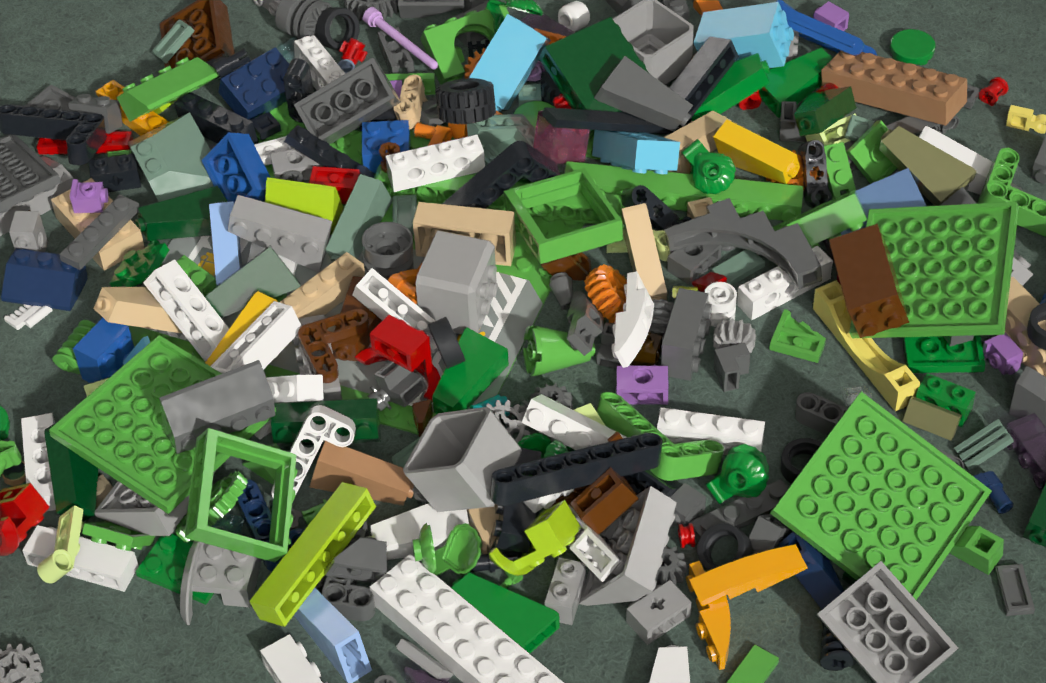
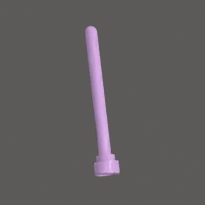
[363,7,438,69]

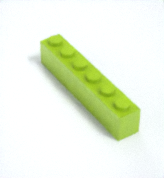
[249,482,376,627]

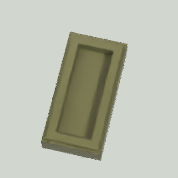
[903,396,961,441]

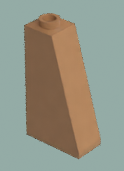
[309,441,414,506]

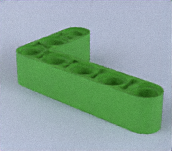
[978,148,1046,237]
[596,392,724,481]

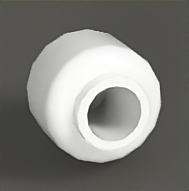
[558,1,590,33]

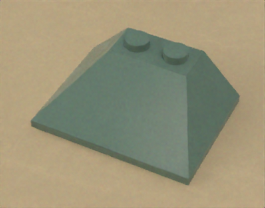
[128,112,214,202]
[467,114,566,179]

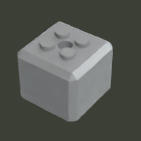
[613,0,693,85]
[416,231,498,334]
[403,407,522,512]

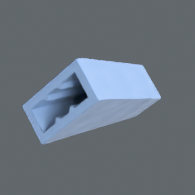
[209,201,242,285]
[294,588,372,683]

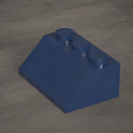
[1,248,88,311]

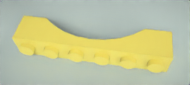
[813,280,920,411]

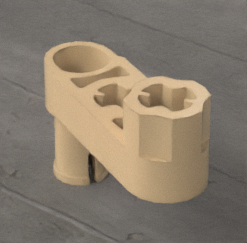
[394,74,428,130]

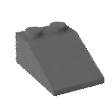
[398,0,464,18]

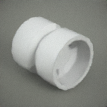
[705,282,737,327]

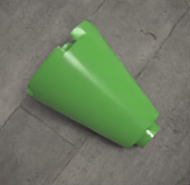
[523,325,595,376]

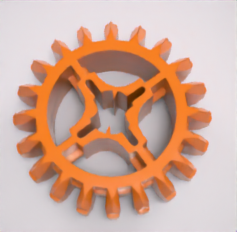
[584,264,627,324]

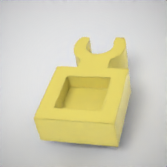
[1006,105,1046,134]

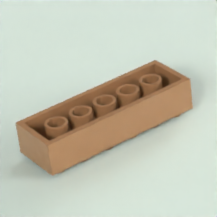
[821,51,967,126]

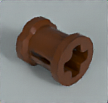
[379,142,400,173]

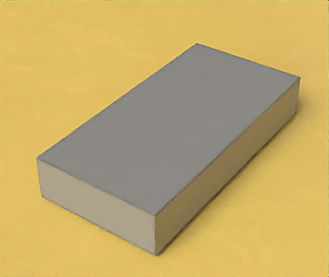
[396,639,454,682]

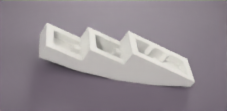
[568,505,621,582]

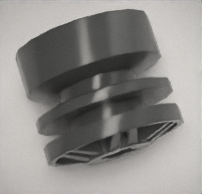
[275,0,333,41]
[362,222,414,280]

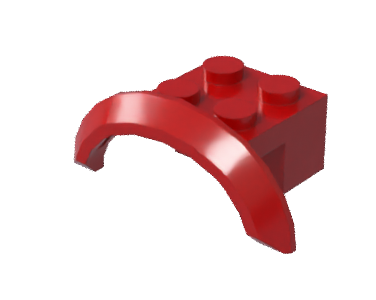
[355,315,441,403]
[0,483,50,556]

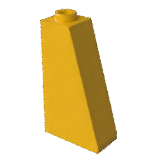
[713,119,800,184]
[205,291,278,366]

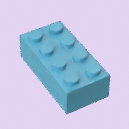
[592,130,680,174]

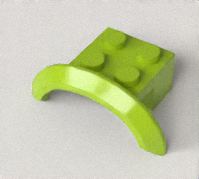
[489,500,581,576]

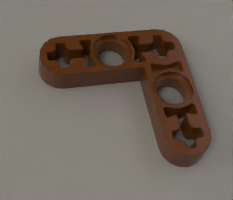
[298,309,369,383]

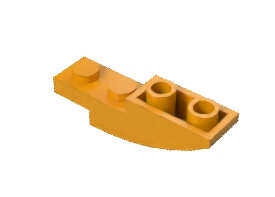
[96,80,169,136]
[686,561,731,670]

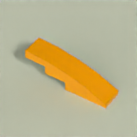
[689,544,808,606]

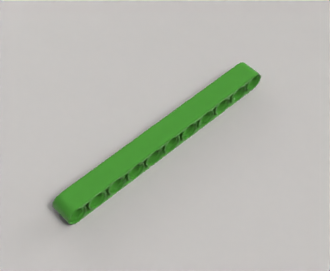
[374,164,625,224]

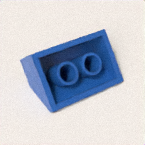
[201,132,271,203]

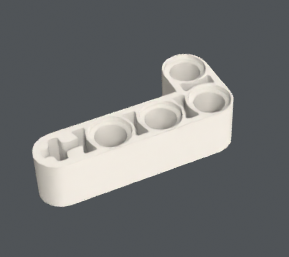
[272,405,356,498]

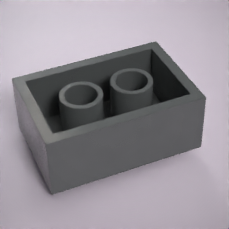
[661,288,712,381]

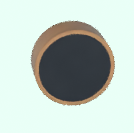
[2,461,26,486]

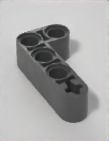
[322,521,376,621]

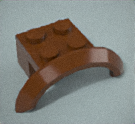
[549,432,639,535]

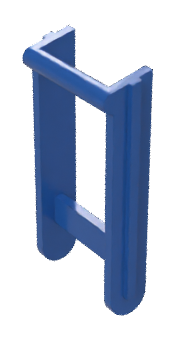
[776,0,877,56]

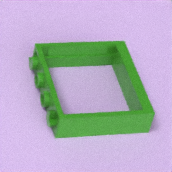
[504,168,625,264]
[184,428,298,562]

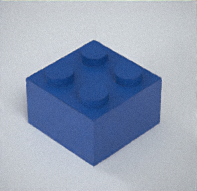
[362,120,411,173]
[73,318,134,383]

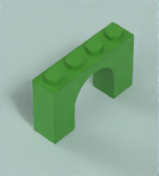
[420,6,509,85]

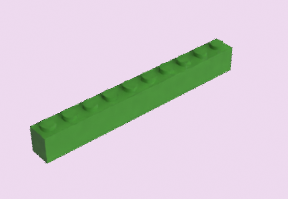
[565,161,803,221]

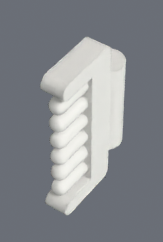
[4,304,52,330]

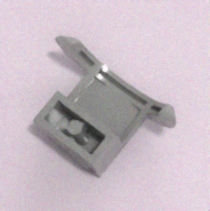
[180,540,262,625]

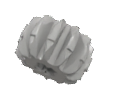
[713,318,756,353]

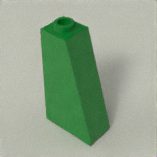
[759,47,833,118]
[691,53,771,121]
[432,327,509,415]
[451,573,560,654]

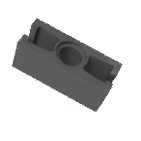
[377,27,414,74]

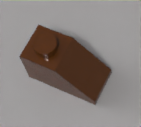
[541,252,592,281]

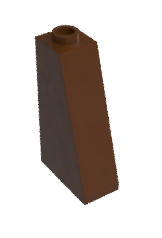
[331,276,388,362]

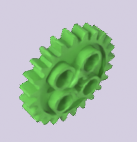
[175,471,248,542]

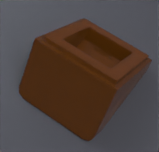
[412,400,433,437]

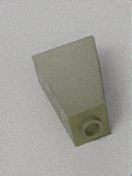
[879,126,977,206]

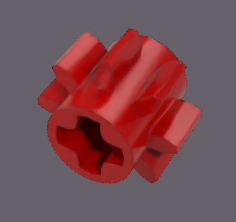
[339,38,368,65]

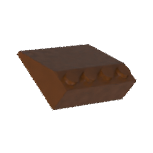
[160,0,235,69]

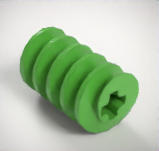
[52,320,96,374]

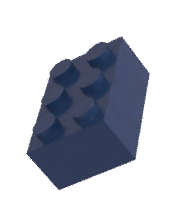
[218,47,289,120]

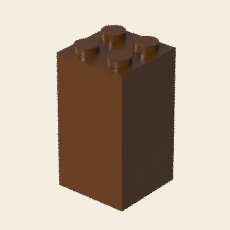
[829,223,910,338]

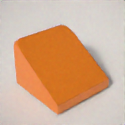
[693,0,723,16]

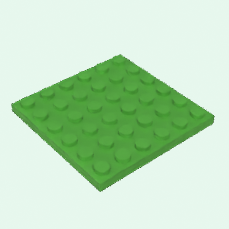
[849,202,1019,338]
[49,335,276,514]
[770,391,992,600]

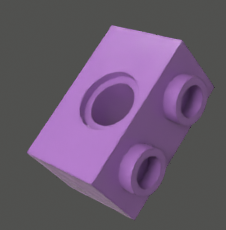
[617,365,668,405]

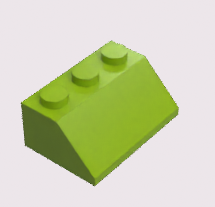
[265,177,344,235]

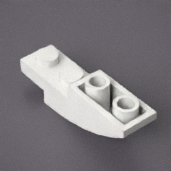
[612,271,654,368]

